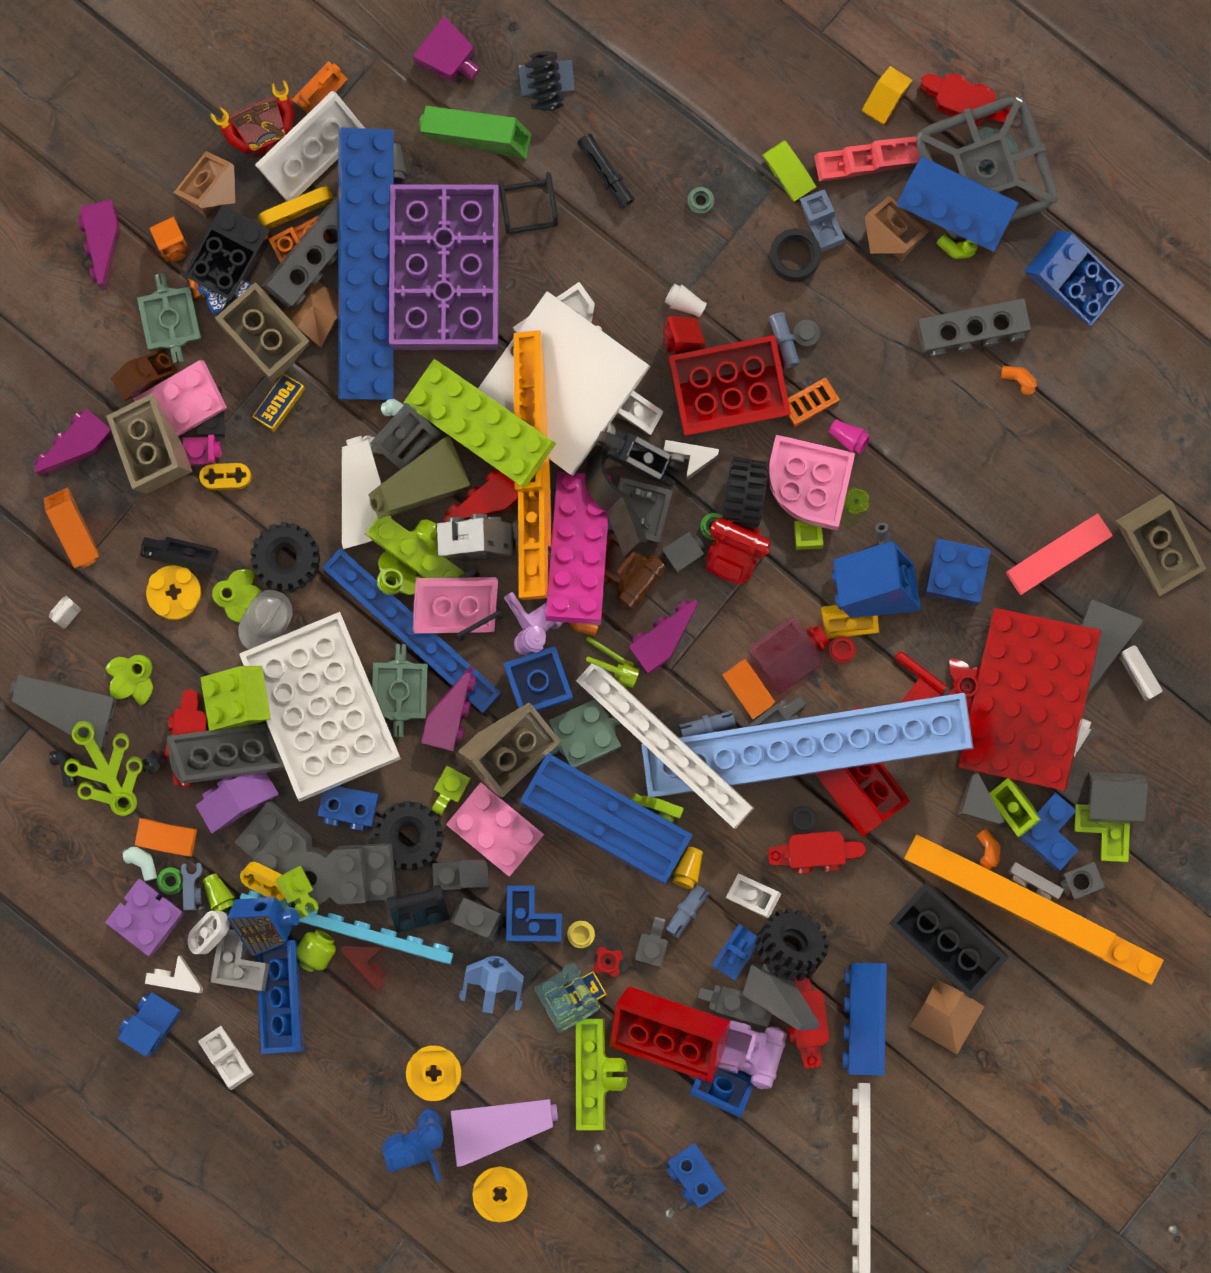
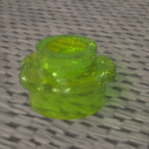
[844,488,870,514]

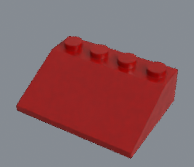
[668,335,791,436]

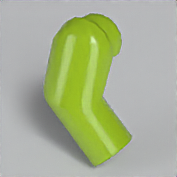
[936,234,978,259]

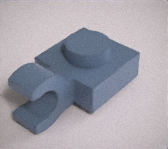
[181,863,203,911]

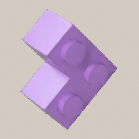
[195,772,279,833]

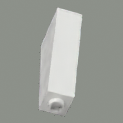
[342,436,392,549]

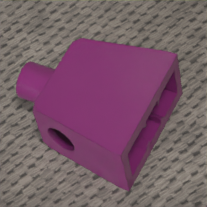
[413,17,480,82]

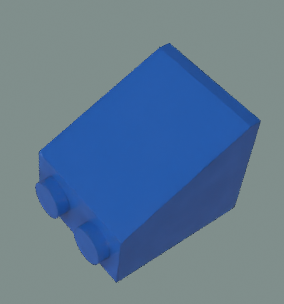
[832,541,921,618]

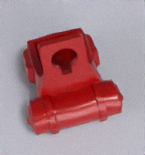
[705,517,771,585]

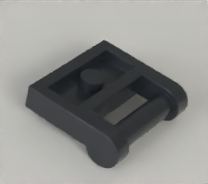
[386,885,450,933]

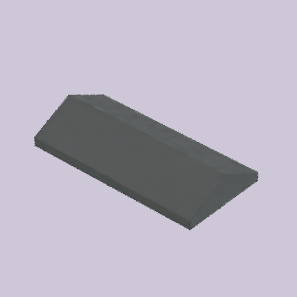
[166,723,286,784]

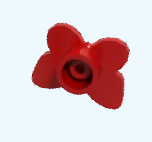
[946,658,981,711]

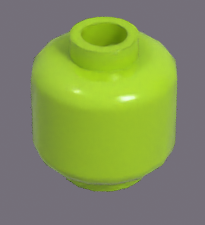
[297,929,336,972]

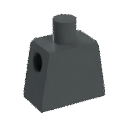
[448,897,507,943]

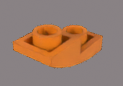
[269,216,332,263]
[135,818,197,856]

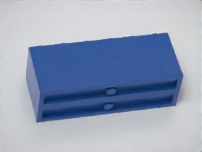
[520,753,692,886]

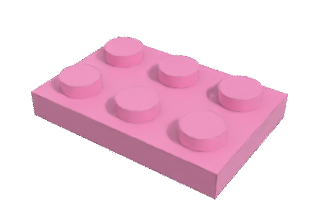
[133,360,227,436]
[412,577,498,633]
[446,783,544,877]

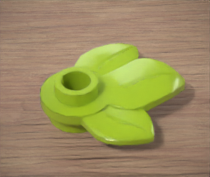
[377,551,421,595]
[212,569,262,623]
[105,654,153,705]

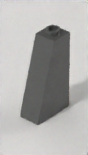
[1080,600,1143,693]
[9,675,117,753]

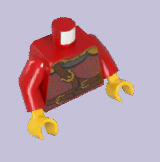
[210,80,295,158]

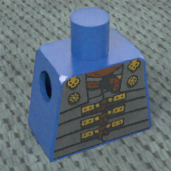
[227,897,299,956]

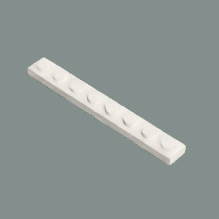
[576,663,754,829]
[852,1083,870,1273]

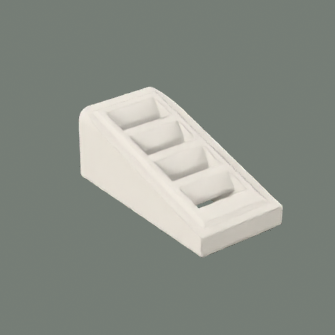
[49,596,81,629]

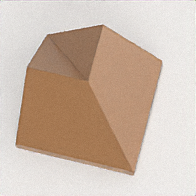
[173,151,235,218]
[865,196,929,262]
[282,281,338,349]
[909,979,984,1055]

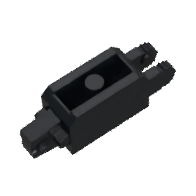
[596,431,682,487]

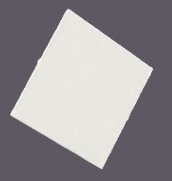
[478,291,651,476]

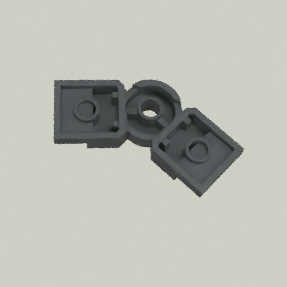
[235,800,397,904]

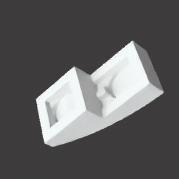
[198,1026,254,1090]

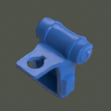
[382,1108,443,1183]

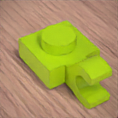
[432,766,471,817]

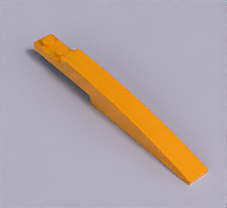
[514,330,551,600]
[904,834,1164,985]

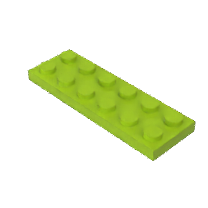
[403,359,556,488]

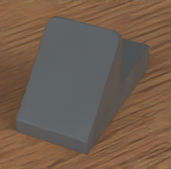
[432,860,489,891]

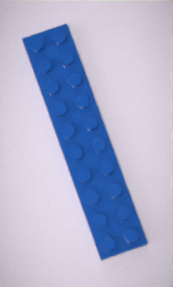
[338,127,394,400]

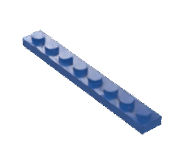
[322,548,501,713]

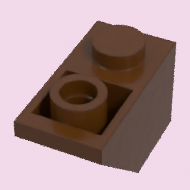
[110,349,178,401]

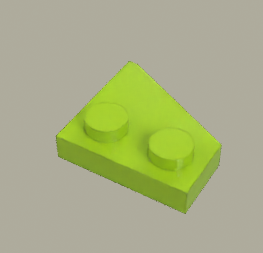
[631,793,684,823]

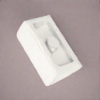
[1118,646,1162,701]

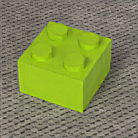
[200,666,271,731]

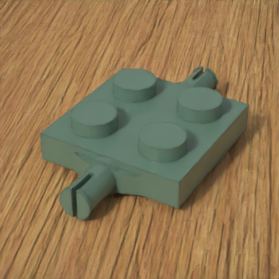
[137,273,202,364]
[372,644,428,737]
[549,699,622,769]

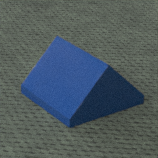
[689,1068,754,1117]

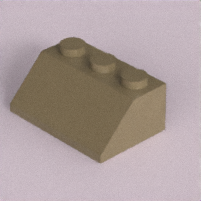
[215,282,310,383]

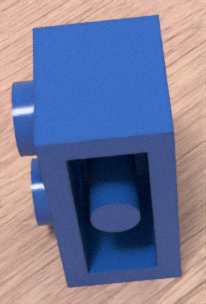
[318,786,380,832]
[666,1143,726,1208]

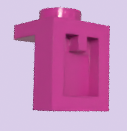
[183,435,221,466]

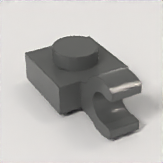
[635,917,668,967]

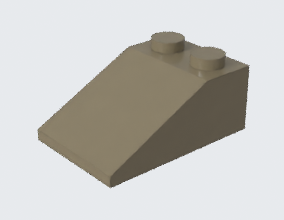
[106,393,193,494]
[1116,494,1206,596]
[458,703,561,798]

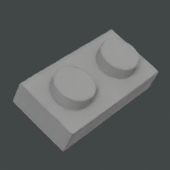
[1008,862,1064,900]

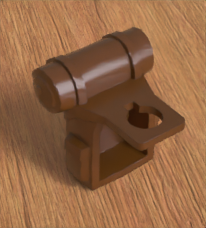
[604,533,667,611]

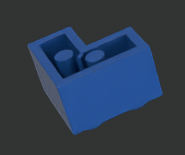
[1016,793,1078,872]
[506,885,562,943]
[118,992,182,1057]

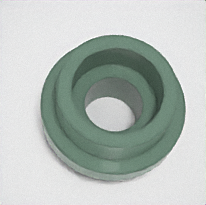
[687,187,714,214]

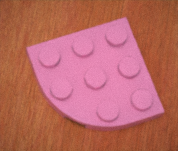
[768,435,855,531]

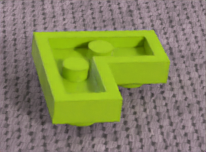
[1073,804,1130,863]

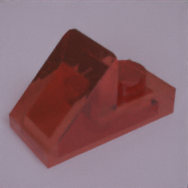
[340,946,387,991]

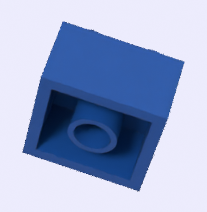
[924,538,991,606]
[503,646,573,713]

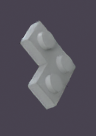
[210,929,270,991]

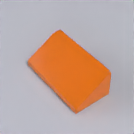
[722,659,776,720]

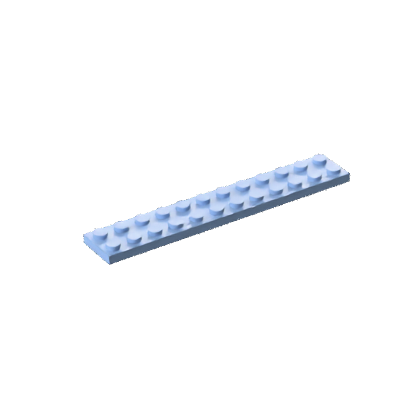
[641,693,973,798]

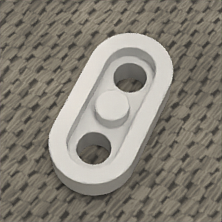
[188,911,230,954]

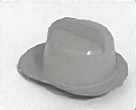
[238,590,293,649]

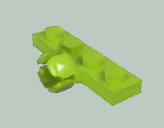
[364,516,465,578]
[576,1019,628,1130]

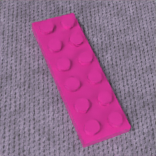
[546,472,611,625]

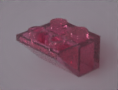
[748,616,824,695]

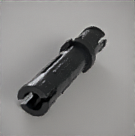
[577,133,635,209]

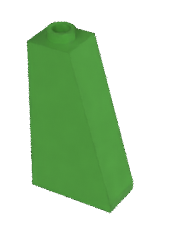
[419,106,532,159]

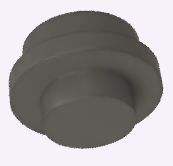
[793,320,820,347]

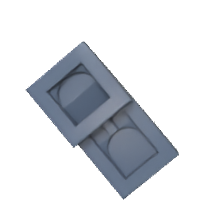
[800,189,845,252]

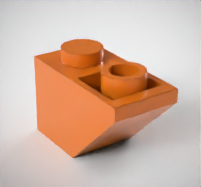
[150,217,190,262]

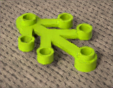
[64,721,143,816]

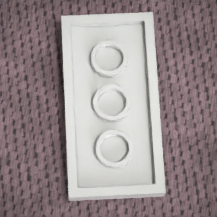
[255,91,365,202]

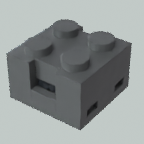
[437,514,513,561]

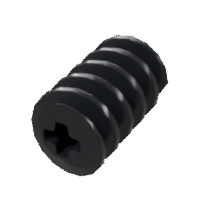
[525,51,564,111]

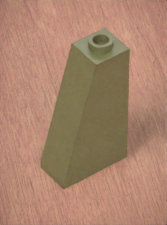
[368,436,470,519]

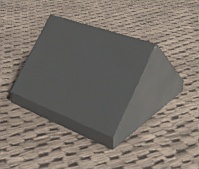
[1088,772,1148,824]
[957,773,1004,827]

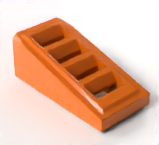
[786,377,840,428]

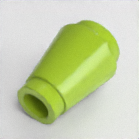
[202,874,236,914]

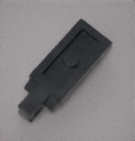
[140,537,219,574]

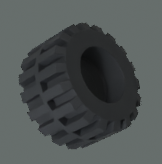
[722,457,769,529]

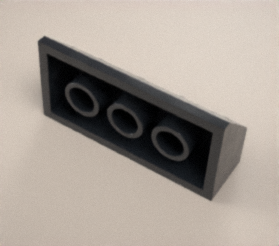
[889,881,1009,998]

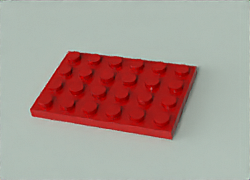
[958,608,1102,791]

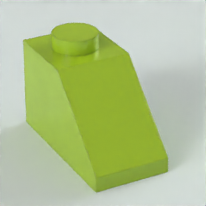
[989,778,1041,838]

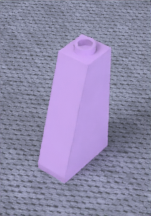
[451,1099,558,1167]

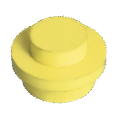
[567,921,595,948]

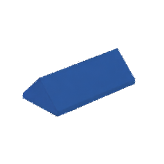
[256,940,304,1054]

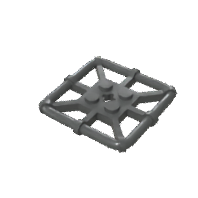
[915,95,1058,239]

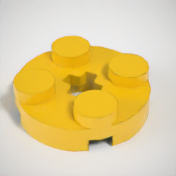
[146,565,202,620]
[406,1046,462,1101]
[472,1166,528,1222]

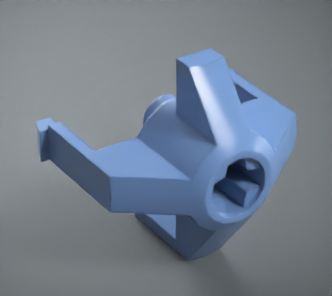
[459,956,524,1014]

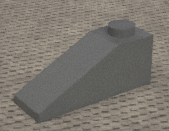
[742,962,820,1031]

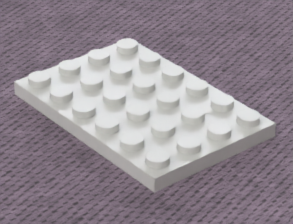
[239,612,401,802]

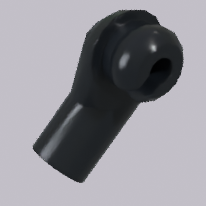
[49,749,77,787]

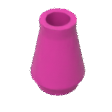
[829,419,871,454]

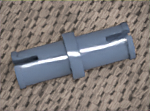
[768,312,801,369]
[679,710,736,737]
[664,884,710,939]

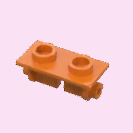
[292,61,348,114]

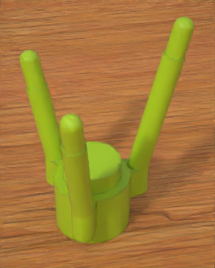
[585,636,640,689]

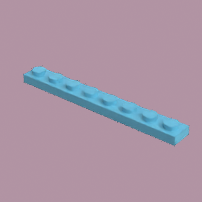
[240,890,454,965]

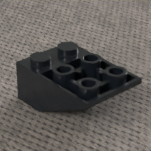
[184,205,273,301]

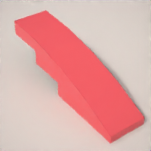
[814,136,920,182]
[1006,514,1113,595]

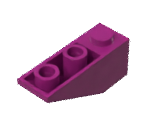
[77,200,121,290]
[33,409,113,476]
[629,599,698,676]
[421,666,477,751]

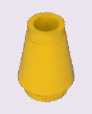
[672,847,703,889]

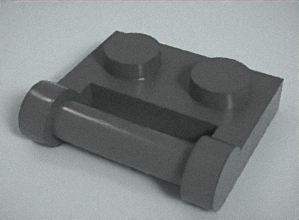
[371,403,441,470]

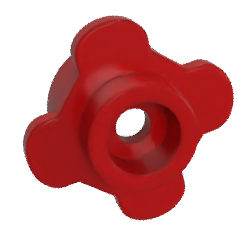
[806,625,830,652]
[593,947,623,977]

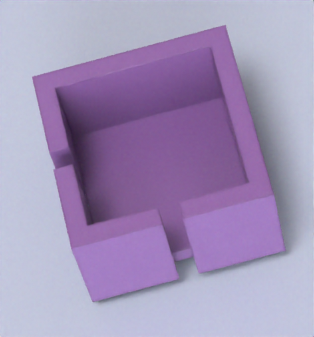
[105,879,186,957]

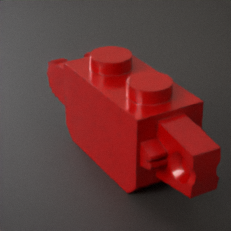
[920,73,1011,127]
[165,689,209,787]
[768,831,866,874]
[788,977,829,1068]

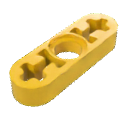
[258,186,334,229]

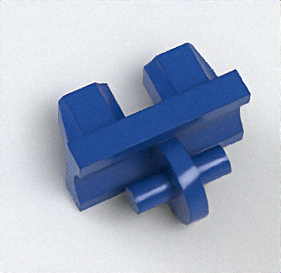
[712,924,758,981]

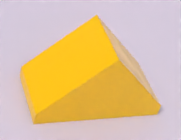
[862,66,913,125]

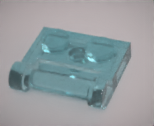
[533,963,600,1033]

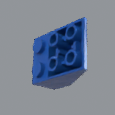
[1024,230,1124,326]

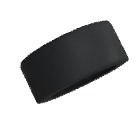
[769,228,821,282]

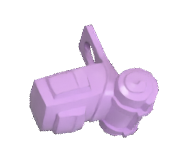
[504,592,564,656]
[718,1021,787,1089]

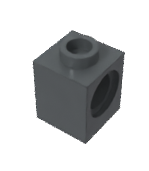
[662,532,705,575]
[1059,862,1105,901]

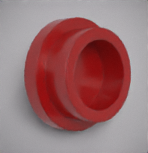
[829,636,856,663]

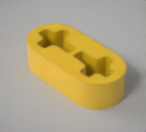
[199,463,252,490]
[240,862,285,901]

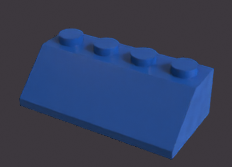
[897,156,1018,252]
[842,963,887,1076]

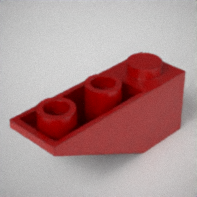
[663,316,705,355]
[443,469,518,523]

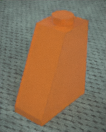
[44,487,99,568]

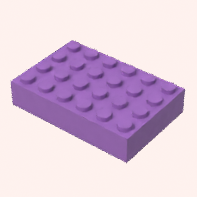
[389,185,499,350]

